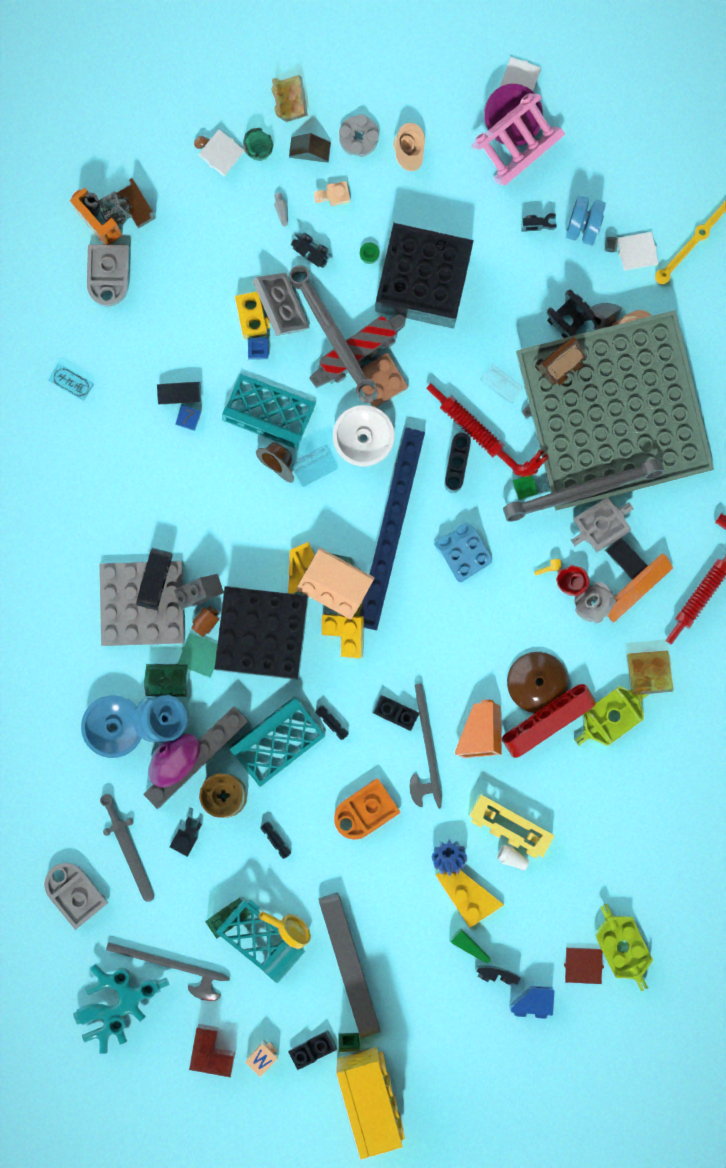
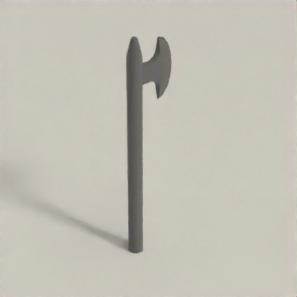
[409,683,442,809]
[106,942,230,1001]

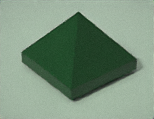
[338,1033,360,1052]

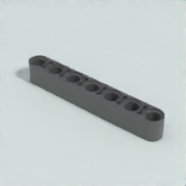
[318,892,381,1038]

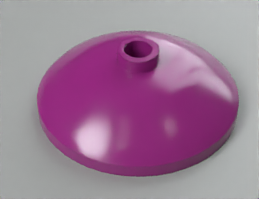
[484,84,543,146]
[148,733,201,788]

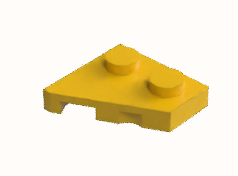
[288,542,315,594]

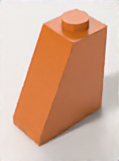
[455,699,502,758]

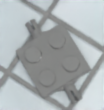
[570,497,634,553]

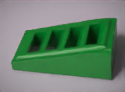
[449,929,491,964]

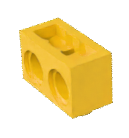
[235,291,270,340]

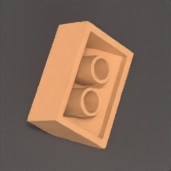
[296,547,374,620]

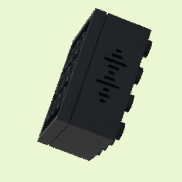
[375,222,474,329]
[214,586,309,681]

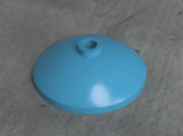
[81,695,142,758]

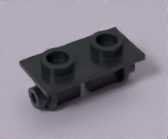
[290,232,333,268]

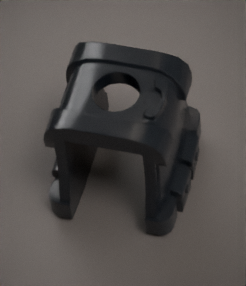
[546,289,595,338]

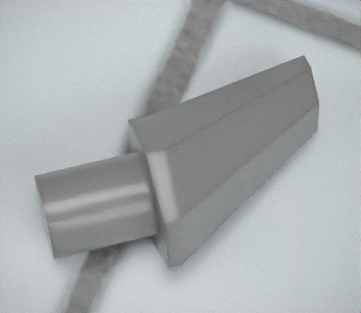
[274,193,288,227]

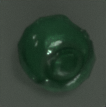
[243,127,274,161]

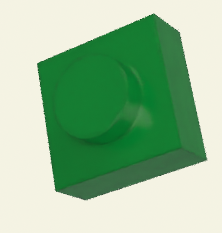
[512,475,538,501]

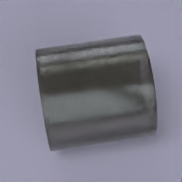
[604,237,618,253]

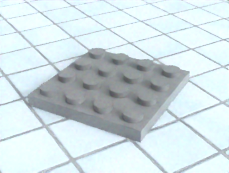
[99,561,184,646]

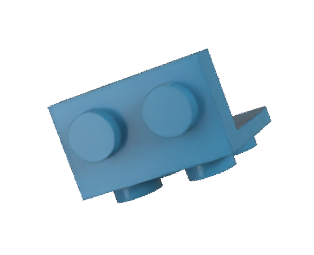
[434,522,492,583]

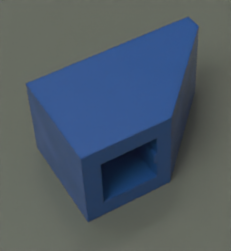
[509,986,555,1019]

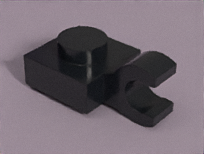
[521,213,557,232]

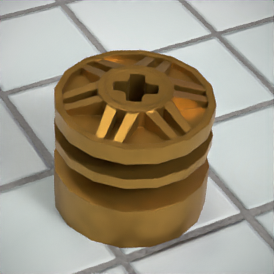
[199,773,248,818]

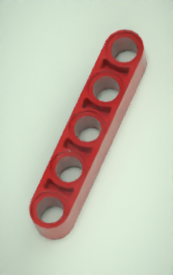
[502,684,596,758]

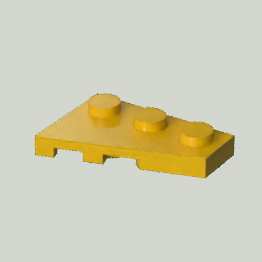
[435,869,504,928]

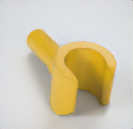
[534,559,562,576]

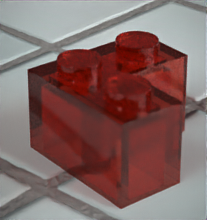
[189,1024,236,1078]

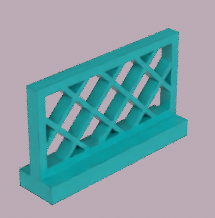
[222,374,316,450]
[229,696,325,787]

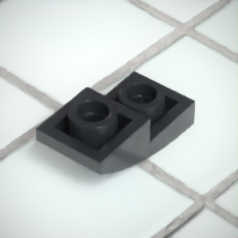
[157,382,202,405]
[604,538,647,581]
[371,694,420,731]
[475,965,521,986]
[288,1030,337,1071]

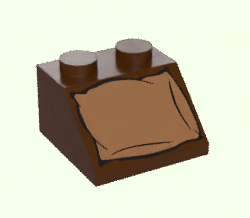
[536,337,586,386]

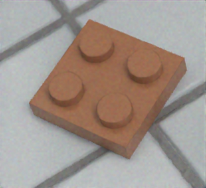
[361,353,408,407]

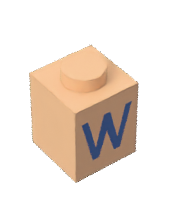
[245,1040,279,1077]

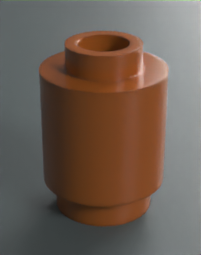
[191,605,220,637]

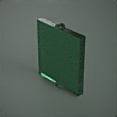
[177,633,217,678]

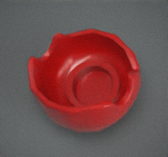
[556,565,590,597]

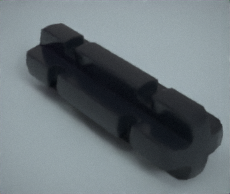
[315,705,349,740]
[260,821,291,859]

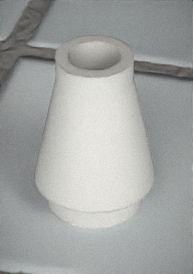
[497,844,529,871]

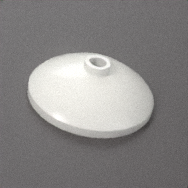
[333,405,394,467]

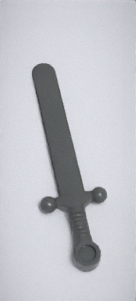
[100,794,154,902]

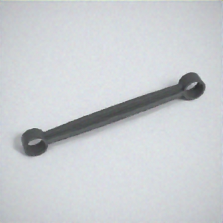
[289,265,378,403]
[502,459,664,522]

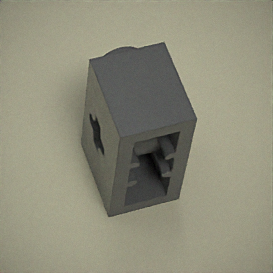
[174,574,224,609]

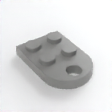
[87,245,129,307]
[44,863,109,930]

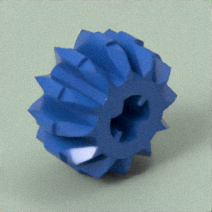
[431,839,468,876]

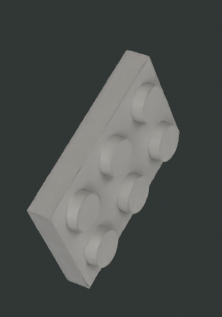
[252,272,310,336]

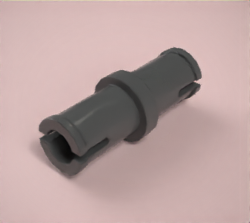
[84,193,101,217]

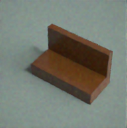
[117,178,155,229]

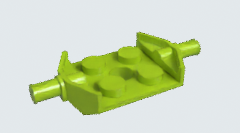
[574,686,652,746]
[594,903,654,991]

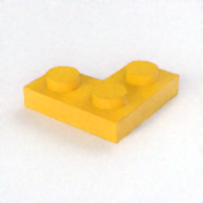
[321,613,364,659]

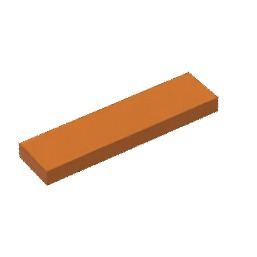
[607,553,673,623]

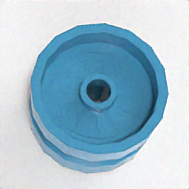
[565,194,606,246]
[133,695,188,743]

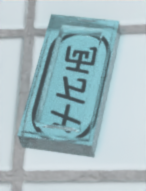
[48,363,94,401]

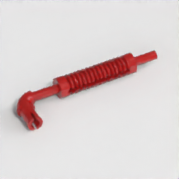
[426,383,549,477]
[665,513,726,645]

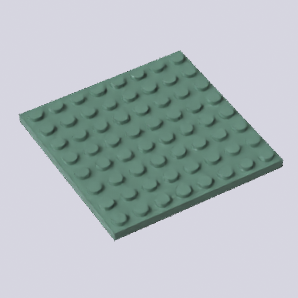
[515,310,714,511]

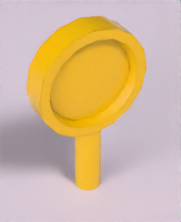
[259,911,311,949]

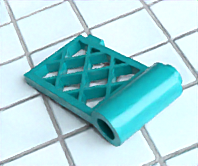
[216,899,306,983]

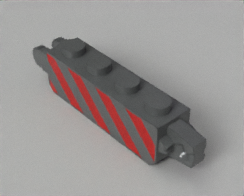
[309,314,406,389]

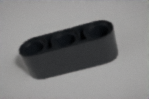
[444,432,471,493]
[136,547,173,611]

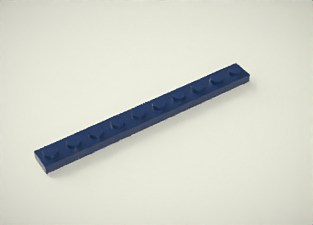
[359,427,425,631]

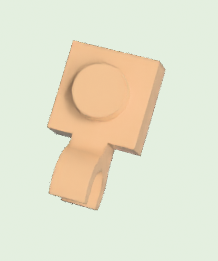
[314,181,350,206]

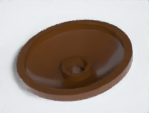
[507,652,569,713]

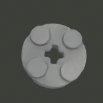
[339,114,379,157]
[574,582,616,624]

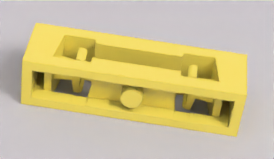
[468,794,555,858]

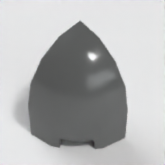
[590,303,623,330]

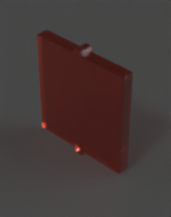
[563,947,604,984]

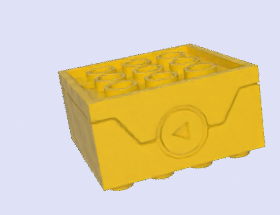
[336,1047,406,1160]

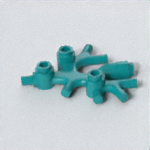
[73,963,170,1054]

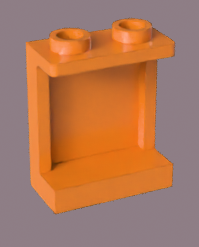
[69,188,122,245]

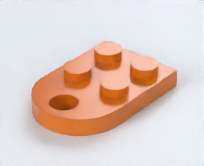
[334,778,401,840]

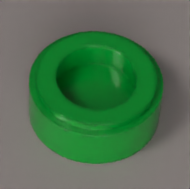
[359,242,380,264]

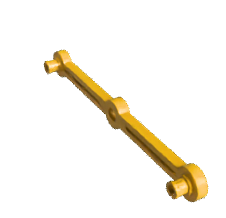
[655,201,726,285]

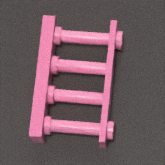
[471,93,566,186]

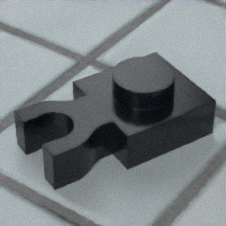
[169,817,203,857]

